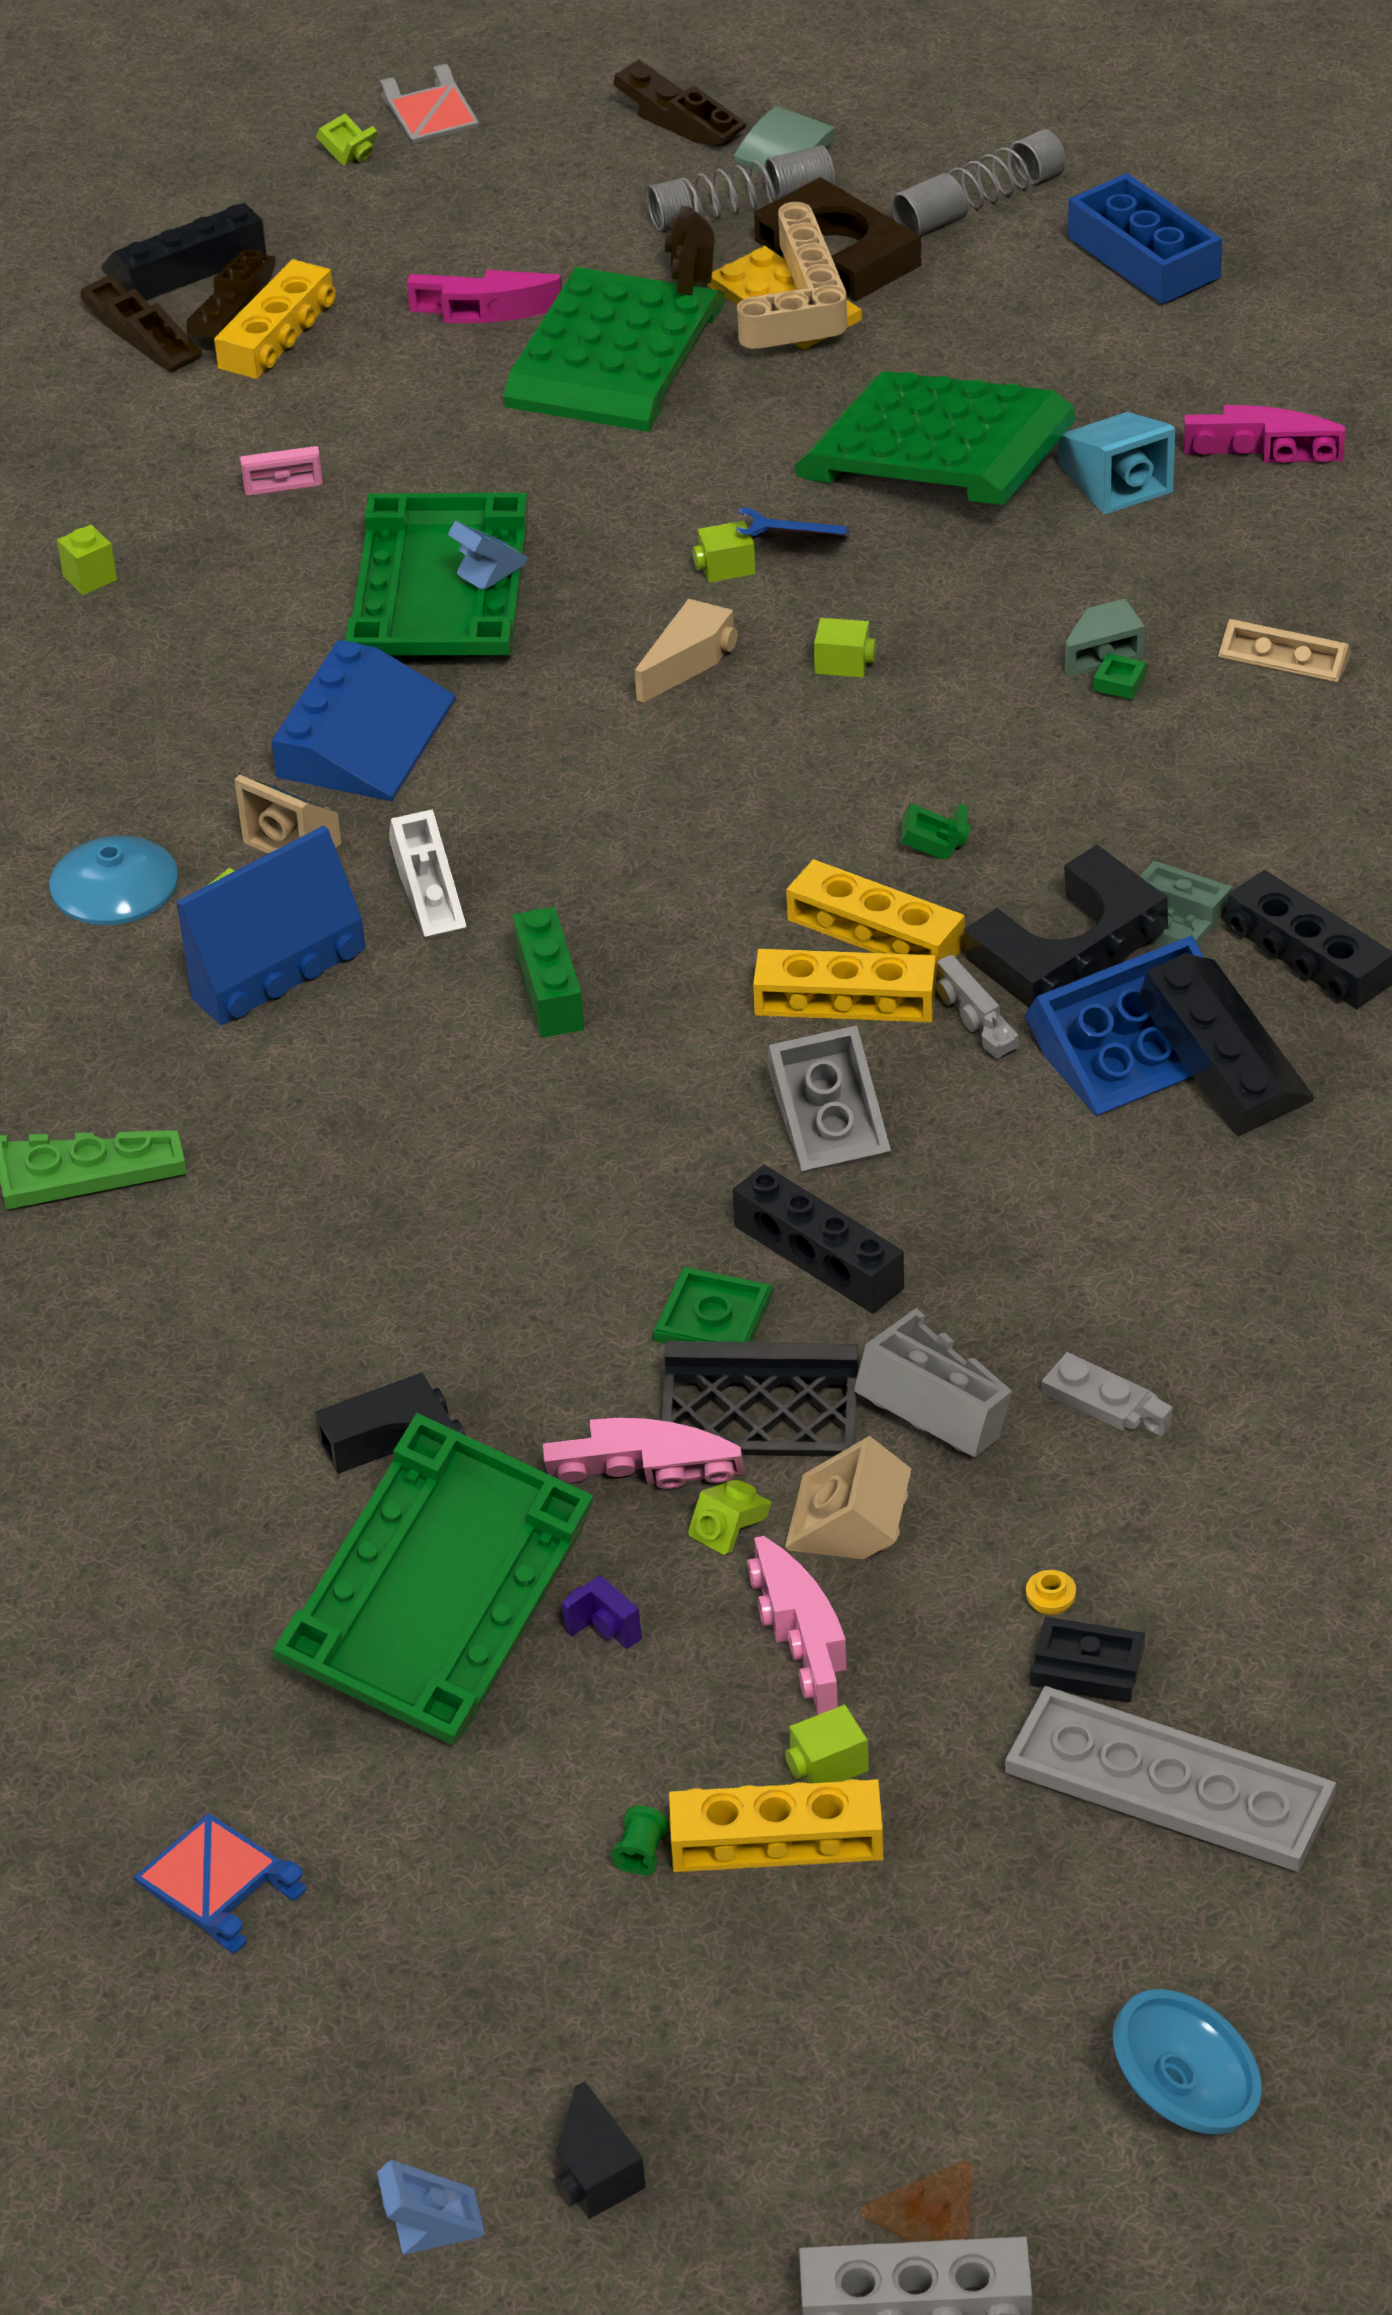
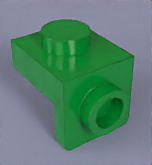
[900,803,971,859]

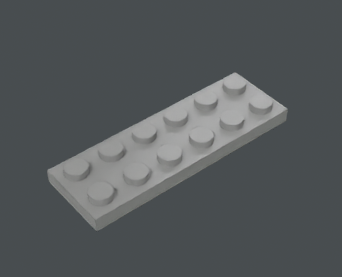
[1005,1686,1337,1872]

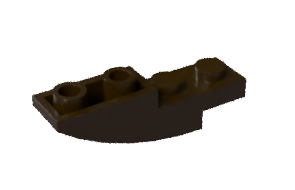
[613,59,747,144]
[665,206,715,295]
[186,249,276,338]

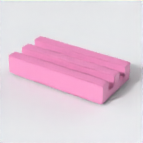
[240,446,323,495]

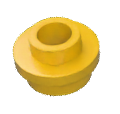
[1026,1570,1076,1615]

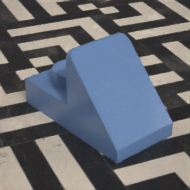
[448,521,529,590]
[377,2160,485,2254]

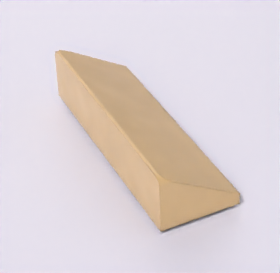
[1218,619,1352,683]

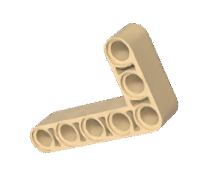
[737,202,847,349]

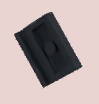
[1030,1616,1145,1702]

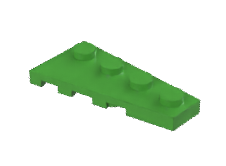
[0,1130,187,1210]

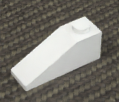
[389,809,467,939]

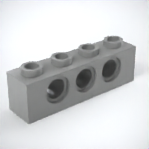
[799,2236,1032,2315]

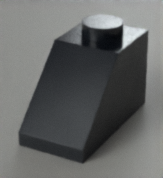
[555,2081,646,2219]

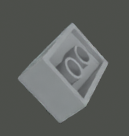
[767,1025,891,1173]

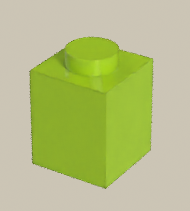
[692,520,756,583]
[57,524,117,595]
[814,618,877,677]
[785,1704,869,1783]

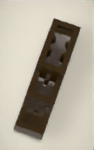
[80,274,202,372]

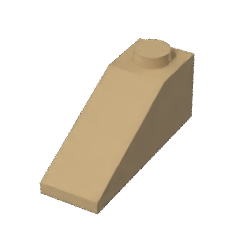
[635,599,738,702]

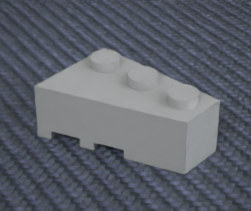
[854,1308,1012,1457]

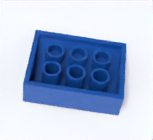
[271,640,456,801]
[176,825,366,1025]
[1024,935,1204,1117]

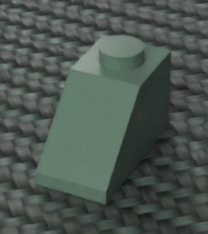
[1065,598,1145,677]

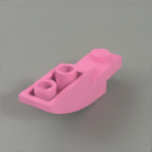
[543,1418,745,1489]
[747,1536,847,1715]

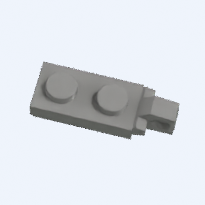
[936,955,1020,1059]
[1041,1352,1173,1437]

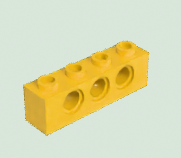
[214,259,336,379]
[786,859,965,977]
[753,949,936,1022]
[669,1779,883,1872]

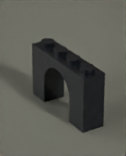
[964,845,1169,1008]
[315,1372,465,1474]

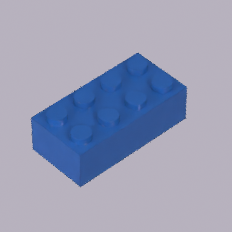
[1068,173,1223,304]

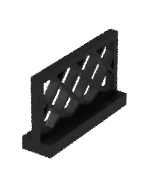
[662,1341,859,1457]

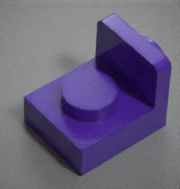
[562,1575,642,1649]

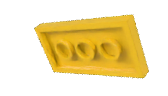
[708,246,862,350]

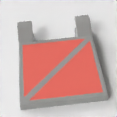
[380,64,479,143]

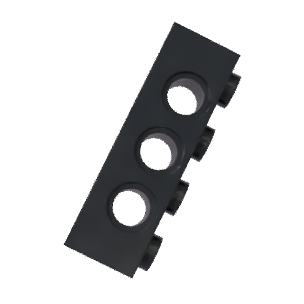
[1227,870,1392,1010]
[732,1164,904,1314]

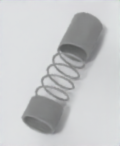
[892,129,1066,236]
[647,145,835,232]

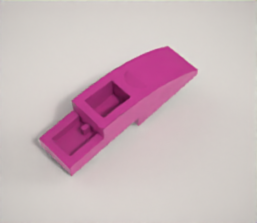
[407,270,562,323]
[1183,405,1345,462]

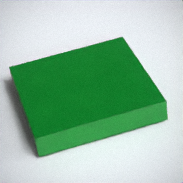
[653,1267,773,1344]

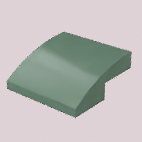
[734,106,835,173]
[1140,861,1232,947]

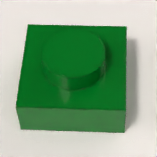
[1093,653,1147,700]

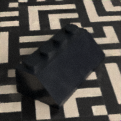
[101,202,267,301]
[1138,953,1314,1137]

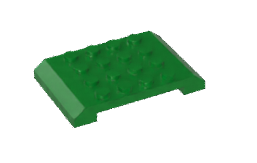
[503,267,725,432]
[794,371,1076,505]
[345,492,528,655]
[273,1413,594,1746]

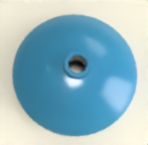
[49,835,178,925]
[1113,1989,1262,2134]

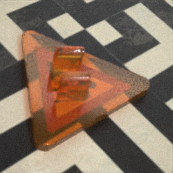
[861,2161,972,2242]

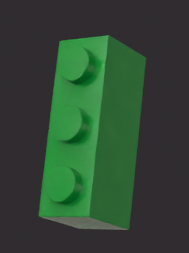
[512,907,584,1038]

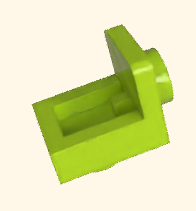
[316,113,378,166]
[688,1480,772,1555]

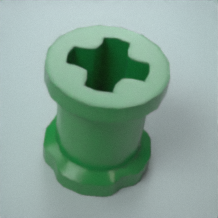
[611,1805,670,1876]

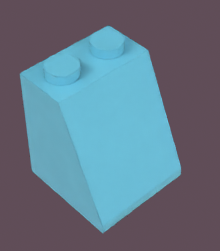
[1058,412,1175,515]

